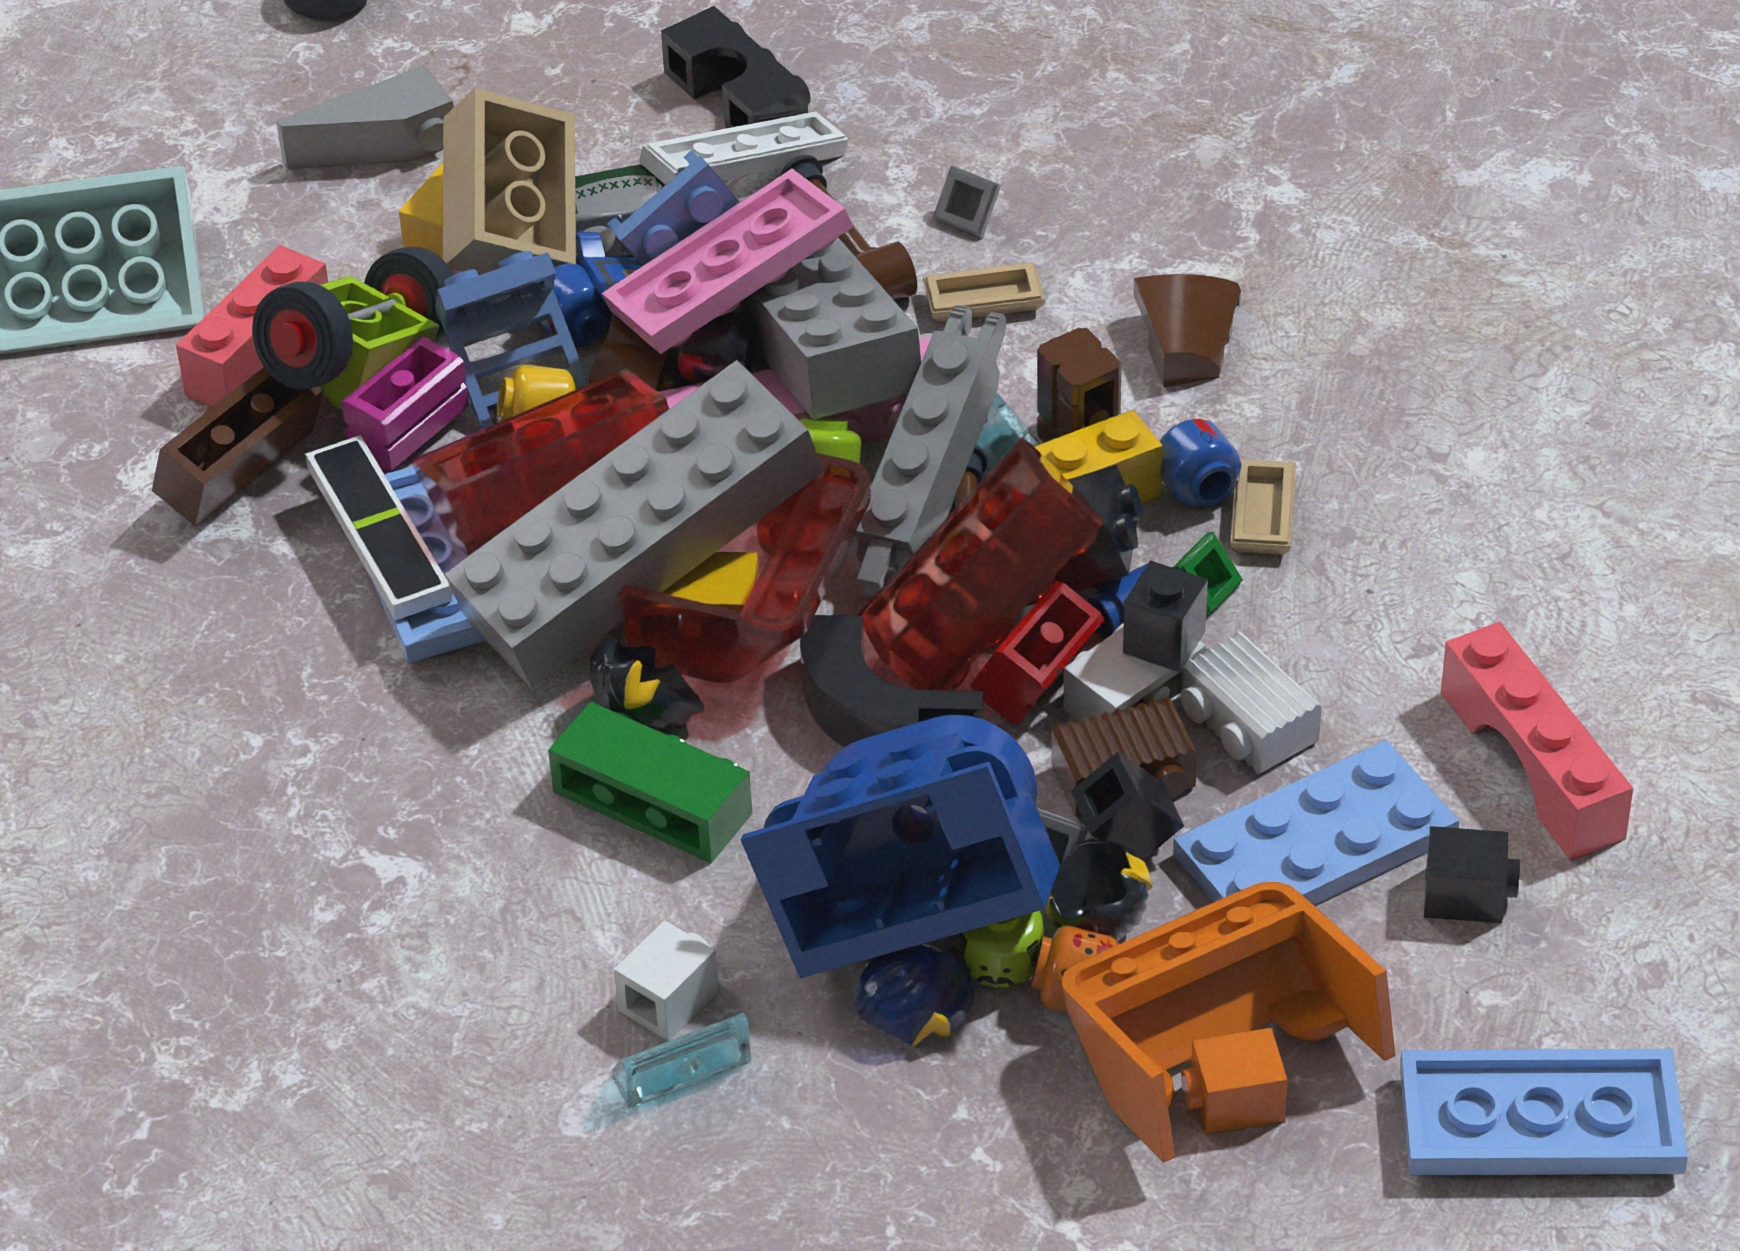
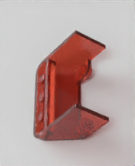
[620,453,871,683]

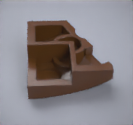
[1133,274,1241,387]

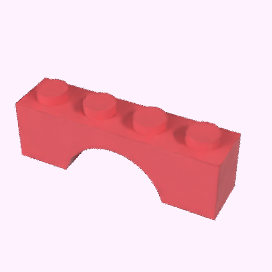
[1441,621,1633,861]

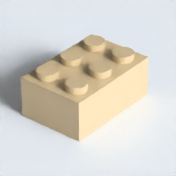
[443,88,576,275]

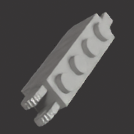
[853,305,1007,601]

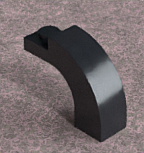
[800,615,983,748]

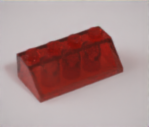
[411,368,669,556]
[856,437,1104,690]

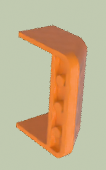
[1062,882,1396,1163]

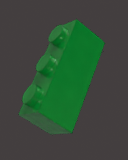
[548,701,753,864]

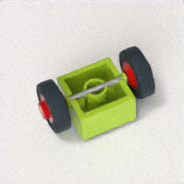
[252,247,454,409]

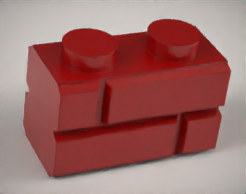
[970,581,1104,725]

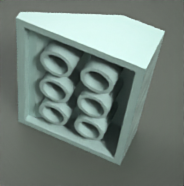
[0,166,205,355]

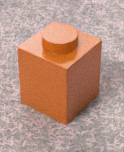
[1181,1028,1288,1135]

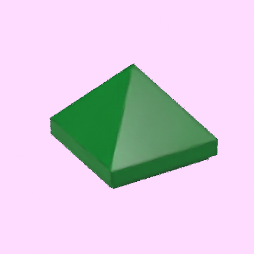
[1172,531,1243,616]

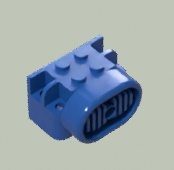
[740,715,1060,978]

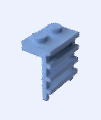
[607,150,740,266]
[435,251,590,434]

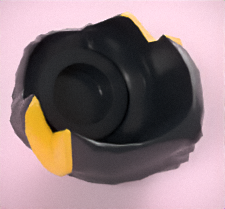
[589,638,705,735]
[1046,838,1152,942]

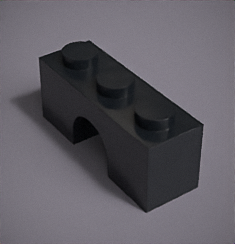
[661,6,811,129]

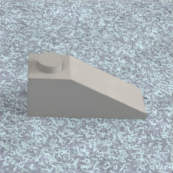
[276,66,454,169]

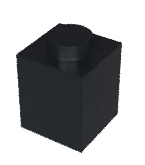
[1123,560,1208,673]
[1071,751,1184,860]
[1424,826,1520,923]

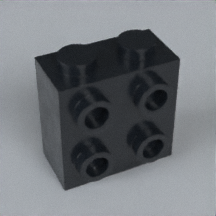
[992,464,1143,609]

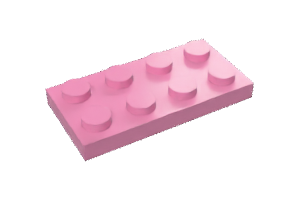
[602,169,854,354]

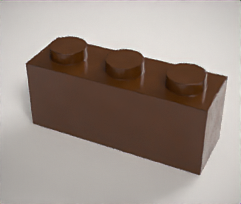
[152,367,324,526]

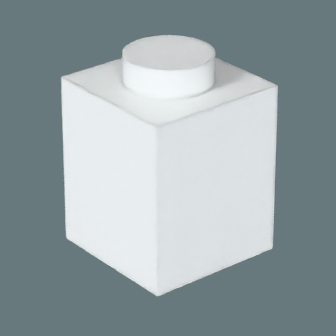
[614,920,719,1042]

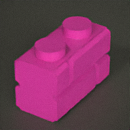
[341,337,469,472]

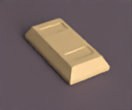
[923,262,1045,323]
[1230,459,1296,555]

